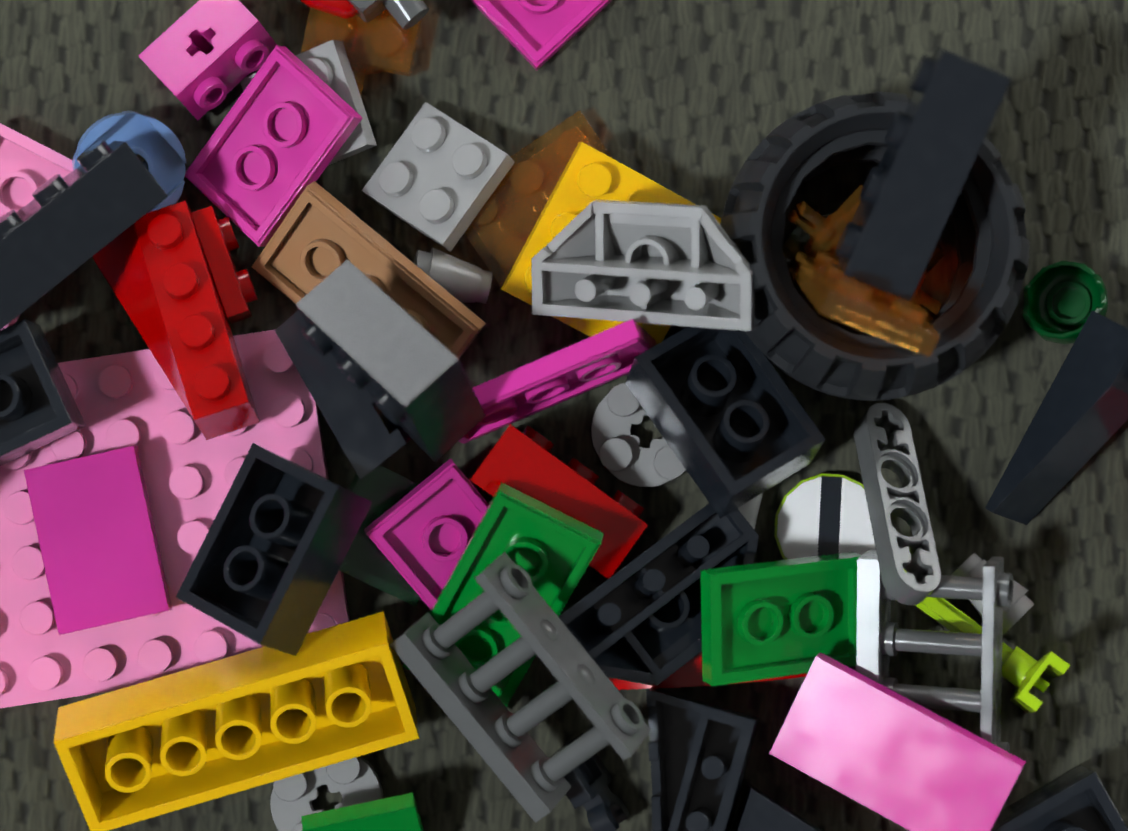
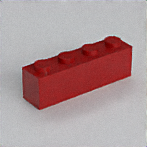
[92,200,260,440]

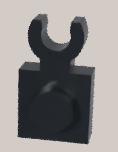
[550,733,630,831]

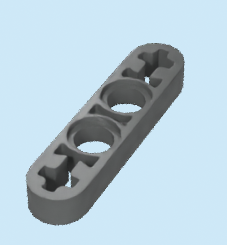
[854,403,941,605]

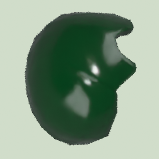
[1022,260,1108,345]

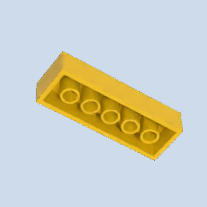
[53,611,419,831]

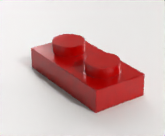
[191,206,258,323]

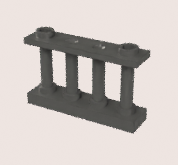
[856,549,1013,753]
[390,552,651,823]

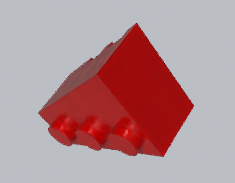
[470,424,648,579]

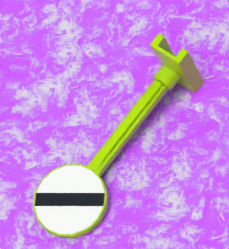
[774,474,1070,714]

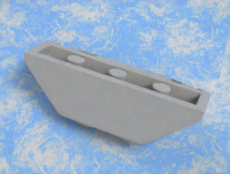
[531,199,755,331]

